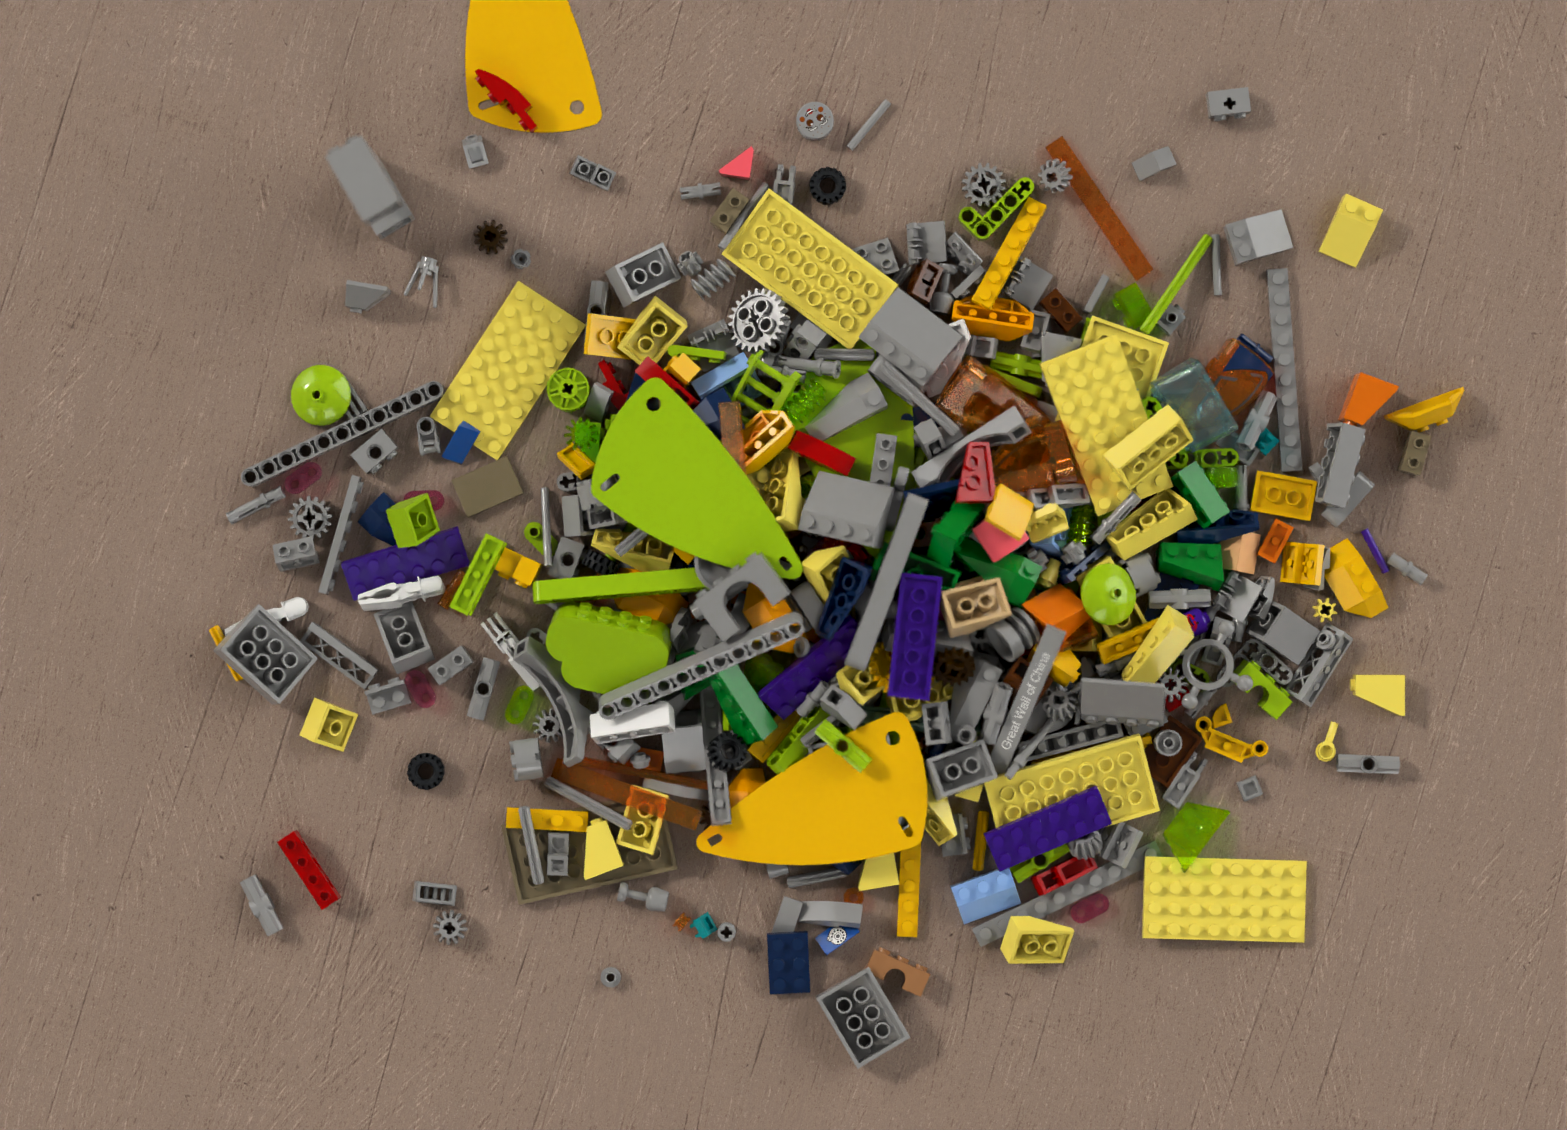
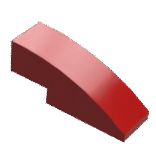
[788,430,856,477]
[1030,857,1098,896]

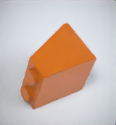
[1338,372,1399,427]
[1022,583,1090,642]

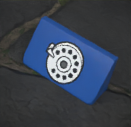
[815,926,860,955]

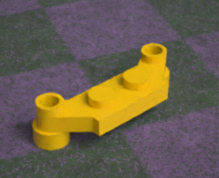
[1195,716,1268,763]

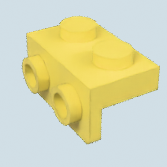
[1026,503,1069,543]

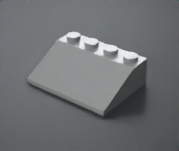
[859,287,963,386]
[798,471,895,548]
[213,604,318,705]
[1081,678,1166,728]
[816,967,910,1069]

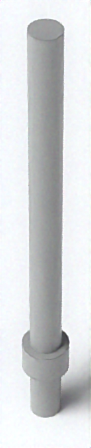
[1005,681,1081,780]

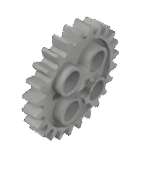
[727,288,790,354]

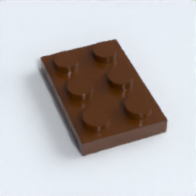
[1145,715,1203,788]

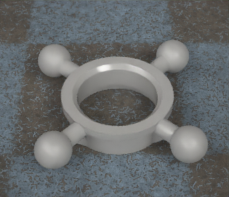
[1180,620,1253,709]

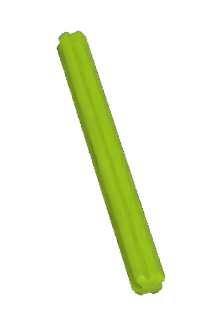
[1140,234,1213,335]

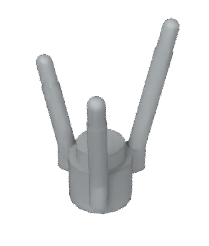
[404,256,439,308]

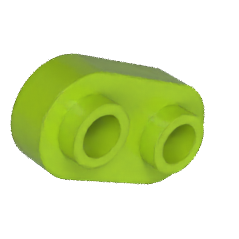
[524,522,559,556]

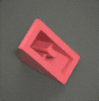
[719,146,754,180]

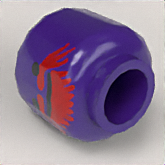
[1183,608,1210,637]

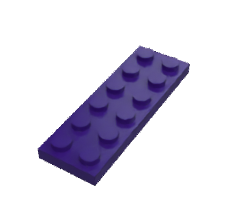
[341,526,470,601]
[887,572,942,700]
[757,615,859,720]
[983,786,1112,872]

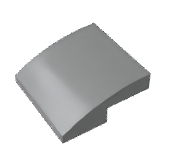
[1098,822,1143,869]

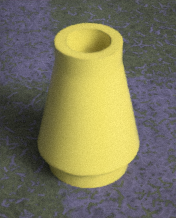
[1037,558,1061,589]

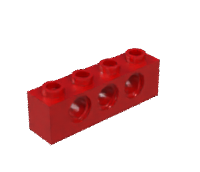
[277,830,342,910]

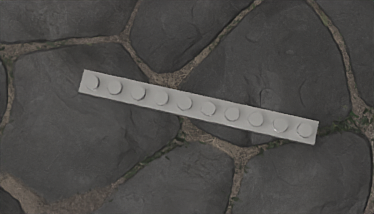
[1266,268,1302,472]
[972,840,1163,947]

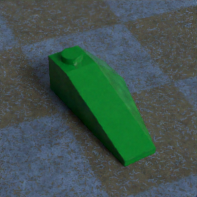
[955,538,1042,609]

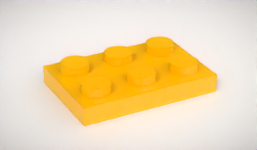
[584,313,636,360]
[1249,470,1317,521]

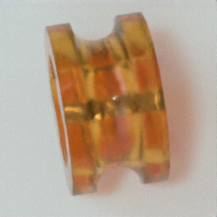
[672,912,691,932]

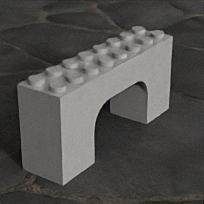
[325,135,415,239]

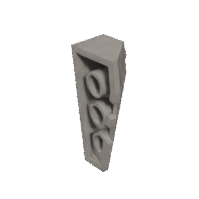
[805,372,888,441]
[950,658,1003,743]

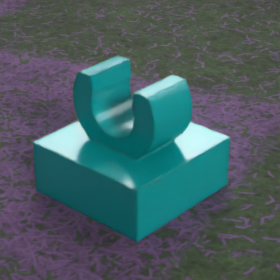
[1255,428,1279,456]
[690,912,718,939]

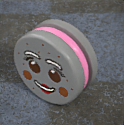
[796,102,834,141]

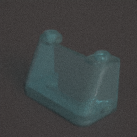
[1150,358,1239,453]

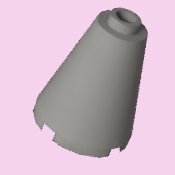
[1041,331,1082,386]

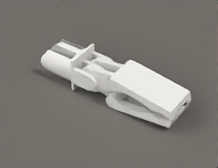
[358,576,445,611]
[225,597,309,635]
[480,612,540,692]

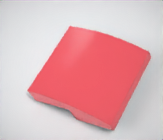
[971,517,1030,563]

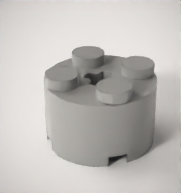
[576,474,617,511]
[1116,552,1161,598]
[509,738,543,782]

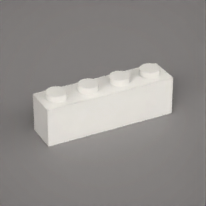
[590,701,675,744]

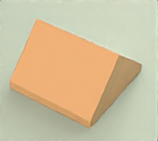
[1218,532,1261,575]

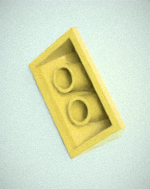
[836,642,885,705]
[616,785,670,855]

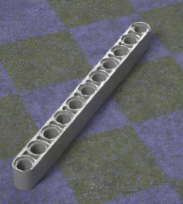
[241,381,445,487]
[598,612,804,720]

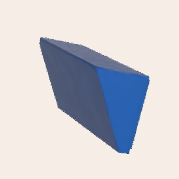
[441,421,480,464]

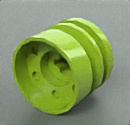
[547,368,591,412]

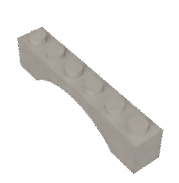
[911,406,1032,488]

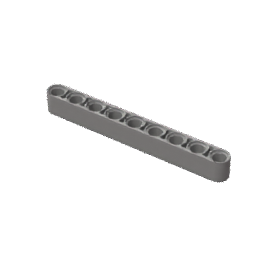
[844,493,928,672]

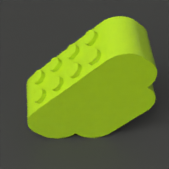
[546,602,672,698]

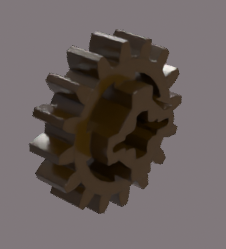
[932,646,976,687]

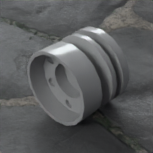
[986,607,1040,662]

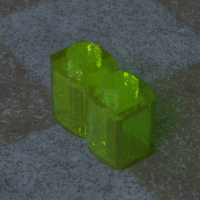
[1112,282,1152,330]

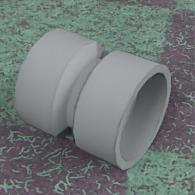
[1153,729,1182,756]

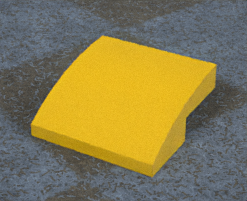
[985,484,1034,541]
[1280,542,1325,586]

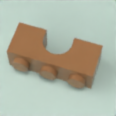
[865,947,930,997]

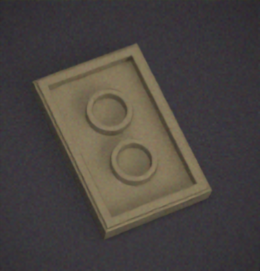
[452,456,524,518]

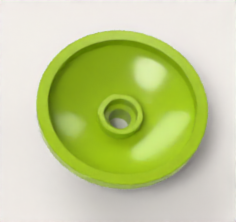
[291,365,351,426]
[1081,564,1136,625]

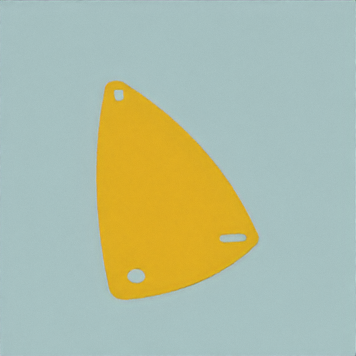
[465,0,602,133]
[696,712,927,865]

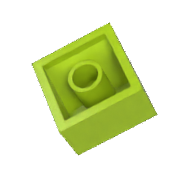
[386,493,440,548]

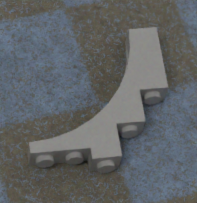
[513,636,595,767]

